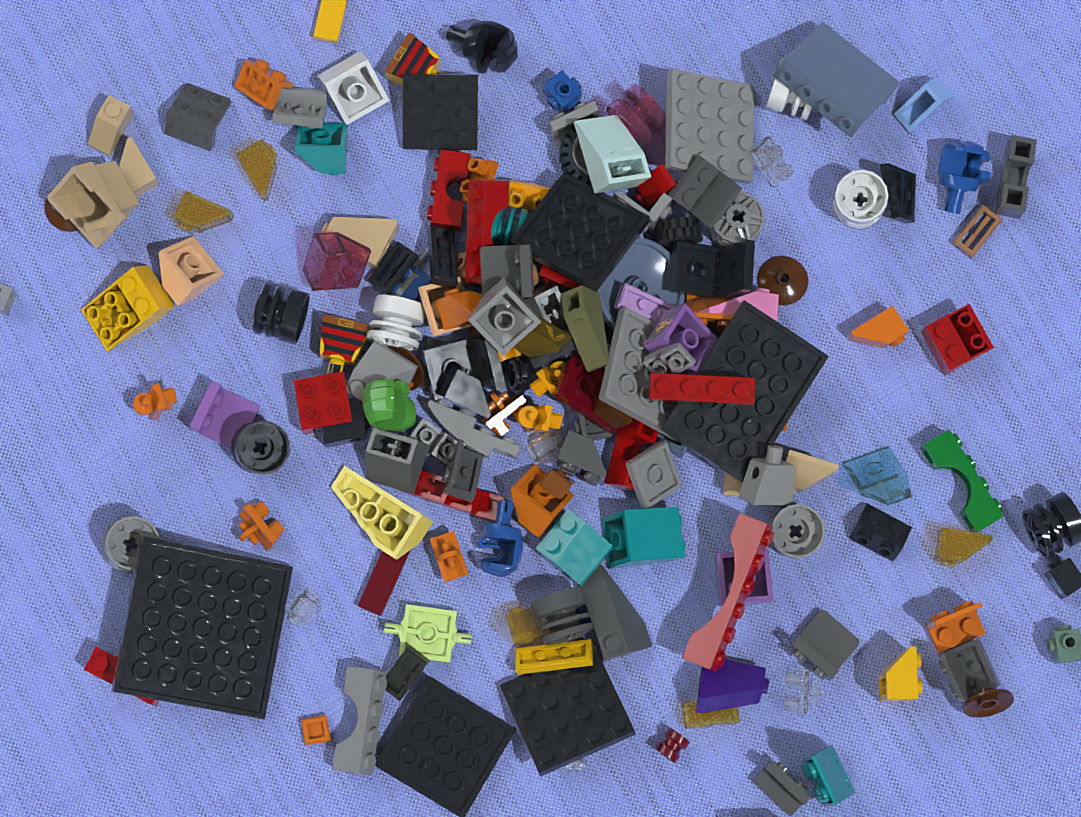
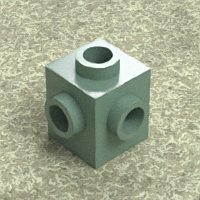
[1047,625,1081,664]

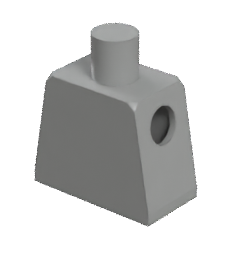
[739,445,795,505]

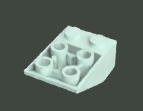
[574,115,651,193]

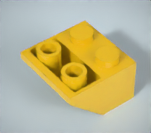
[879,646,922,702]

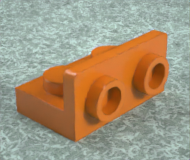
[234,59,293,110]

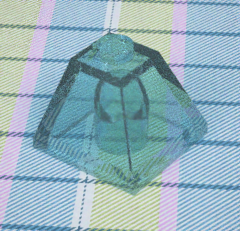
[842,446,912,505]

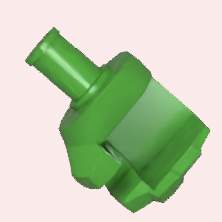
[362,379,416,432]

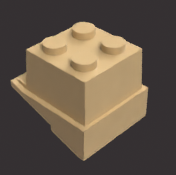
[47,161,139,248]

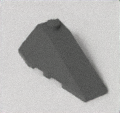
[579,563,652,663]

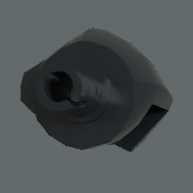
[446,21,518,73]

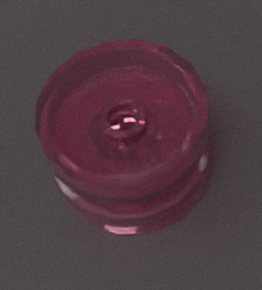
[606,84,666,148]

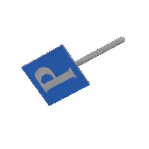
[372,247,431,301]

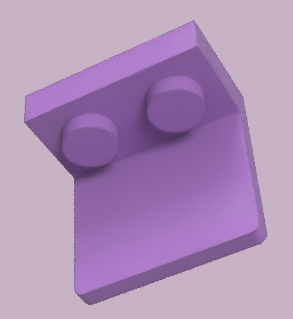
[190,381,260,448]

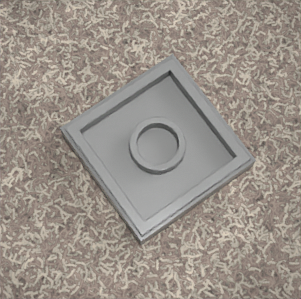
[625,440,682,509]

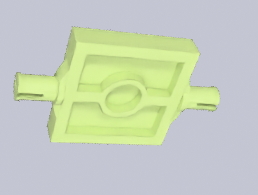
[384,604,472,663]

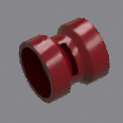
[654,727,690,763]

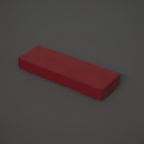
[358,549,412,617]

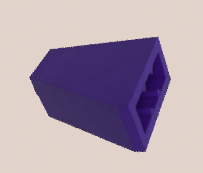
[695,660,769,713]

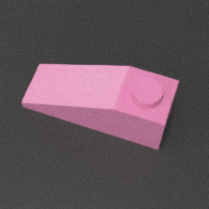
[699,288,779,321]

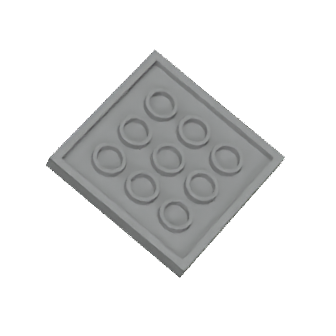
[665,68,754,184]
[599,306,677,442]

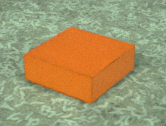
[301,715,331,746]

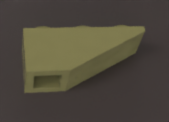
[561,286,609,372]

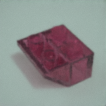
[302,232,371,291]

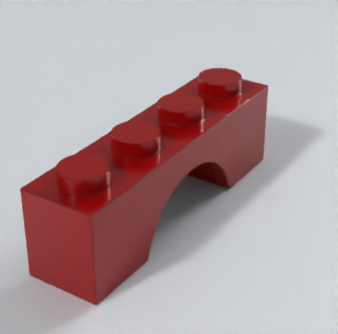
[465,179,509,284]
[649,373,755,406]

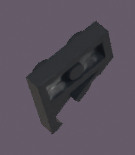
[880,163,916,224]

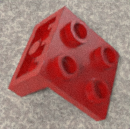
[294,372,352,435]

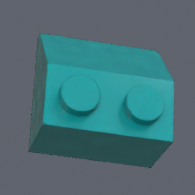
[535,509,613,587]

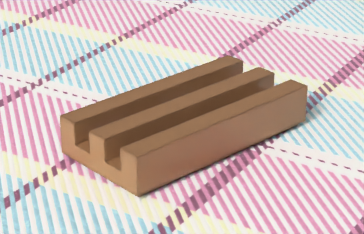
[952,205,1003,259]

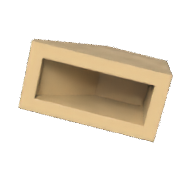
[88,95,135,157]
[119,137,159,198]

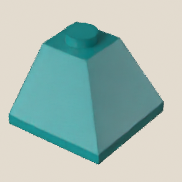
[294,122,348,175]

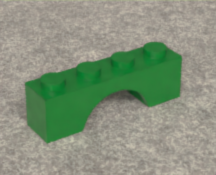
[920,429,1004,535]

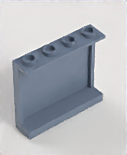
[772,22,900,138]

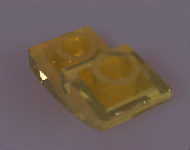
[681,700,740,729]

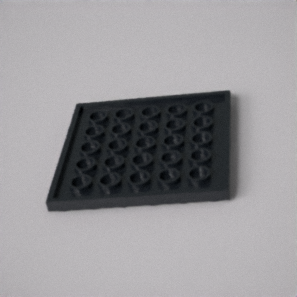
[111,536,293,719]

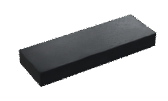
[427,224,458,289]

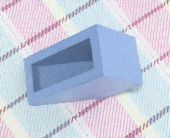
[894,76,954,133]

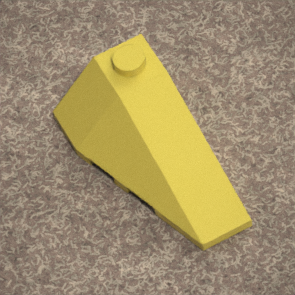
[331,466,433,560]

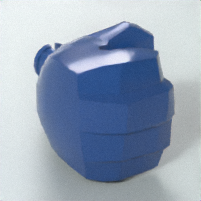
[938,141,991,214]
[476,500,523,577]

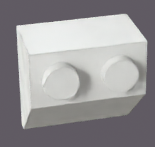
[317,51,390,125]

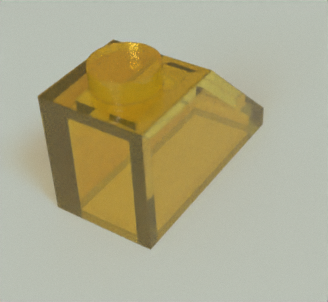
[237,139,278,202]
[173,191,234,233]
[514,315,572,357]
[934,527,993,567]
[505,606,539,647]

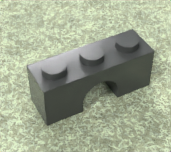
[995,135,1037,219]

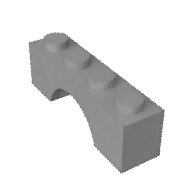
[332,667,387,776]

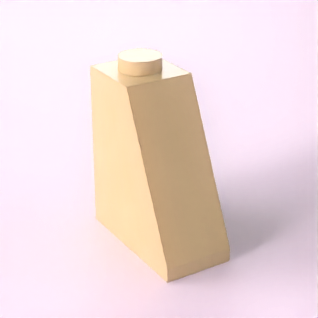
[320,217,399,270]

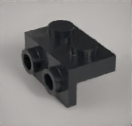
[849,503,912,561]

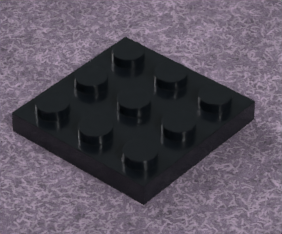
[403,73,478,150]

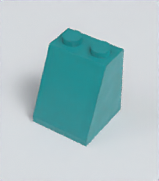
[601,507,686,569]

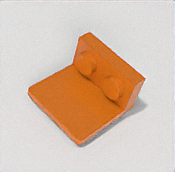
[686,295,735,333]
[925,600,986,654]

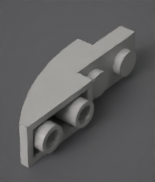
[428,399,520,460]

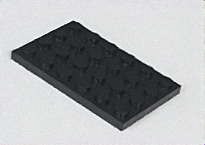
[660,300,829,483]

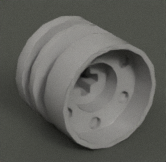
[709,192,764,249]
[768,504,825,558]
[101,516,160,573]

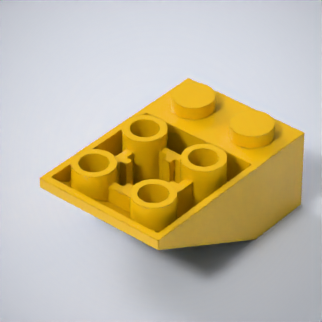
[81,265,175,351]

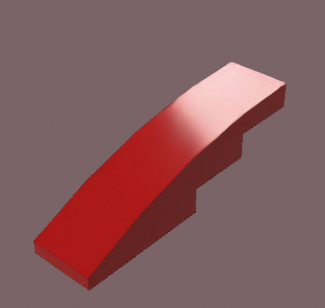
[399,471,507,522]

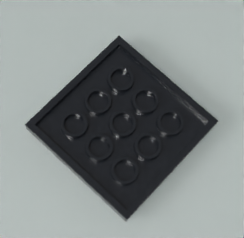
[509,172,650,292]
[500,644,636,777]
[375,676,517,817]

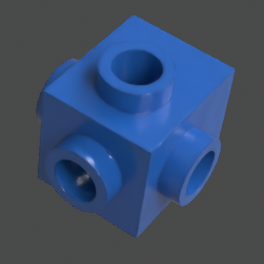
[543,70,582,113]

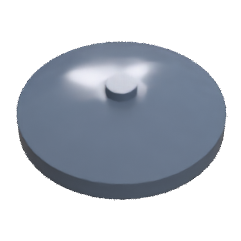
[597,238,685,331]

